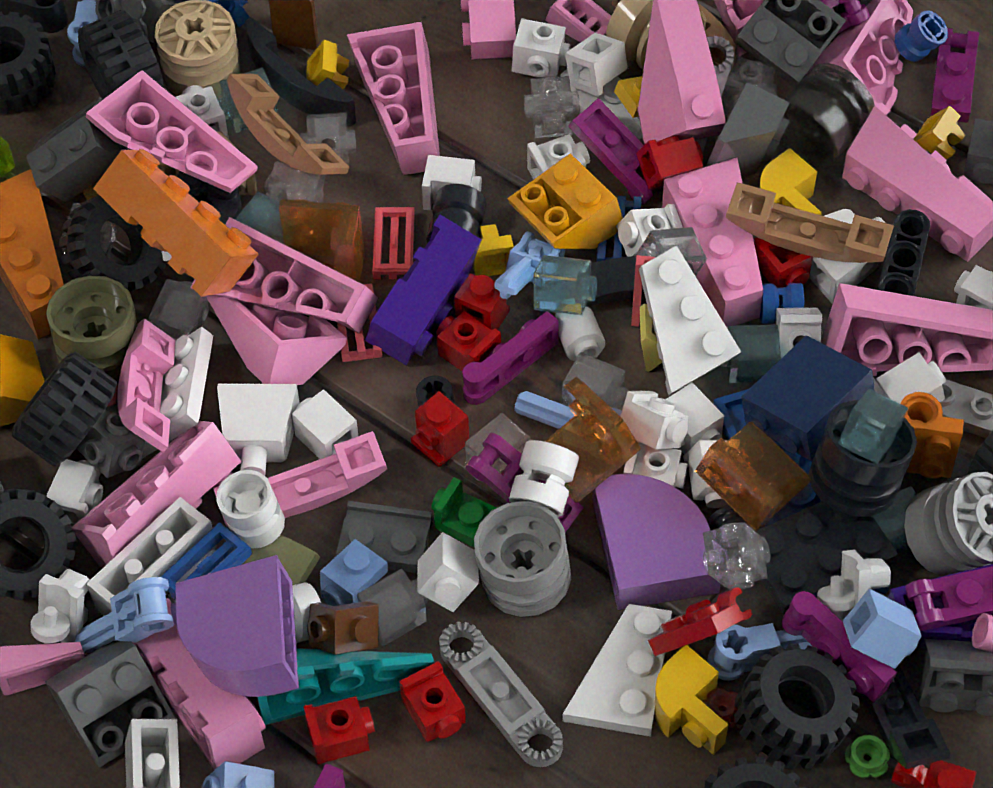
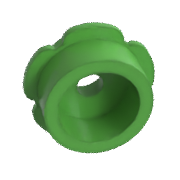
[845,735,890,778]

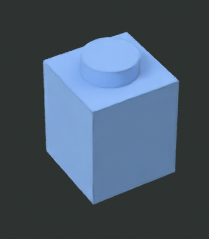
[843,589,922,669]

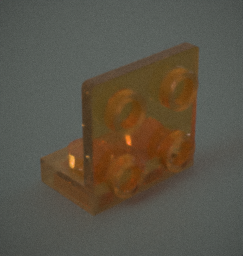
[279,199,365,283]
[544,376,642,503]
[695,422,810,531]

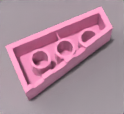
[347,22,440,175]
[662,158,763,328]
[821,283,993,376]
[132,598,266,770]

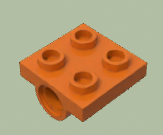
[895,392,964,478]

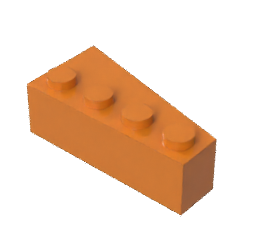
[93,149,259,297]
[0,169,65,339]

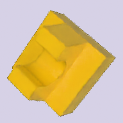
[306,40,349,89]
[913,106,966,159]
[473,224,514,276]

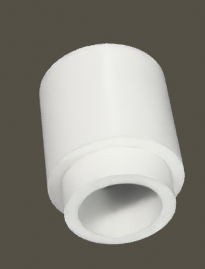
[555,301,605,362]

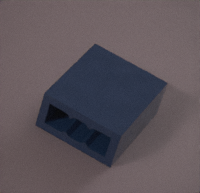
[741,335,875,461]

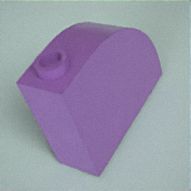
[592,474,727,610]
[171,555,299,697]

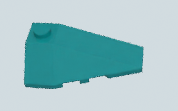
[257,649,434,725]

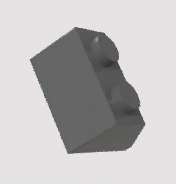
[706,82,790,177]
[27,97,122,202]

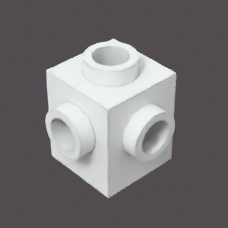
[511,18,571,80]

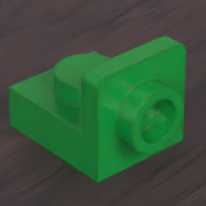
[431,477,496,548]

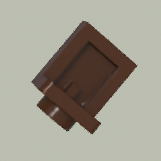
[307,601,379,655]

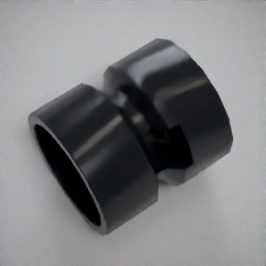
[426,184,487,244]

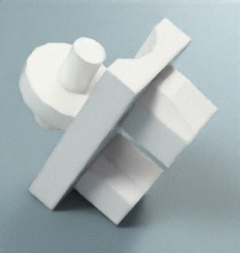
[817,550,891,622]
[31,569,89,644]

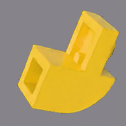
[759,148,822,215]
[654,645,728,755]

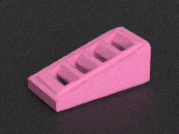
[545,0,611,43]
[0,642,86,696]

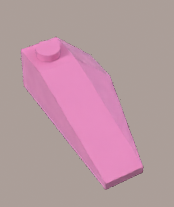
[638,0,726,144]
[807,0,913,119]
[86,70,258,193]
[206,295,347,385]

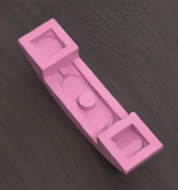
[117,318,176,452]
[213,431,387,527]

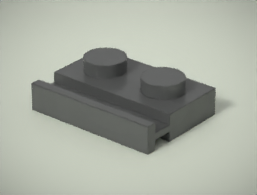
[336,501,432,573]

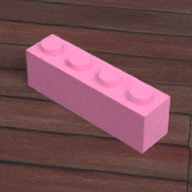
[842,101,993,262]
[190,217,378,333]
[71,421,242,568]

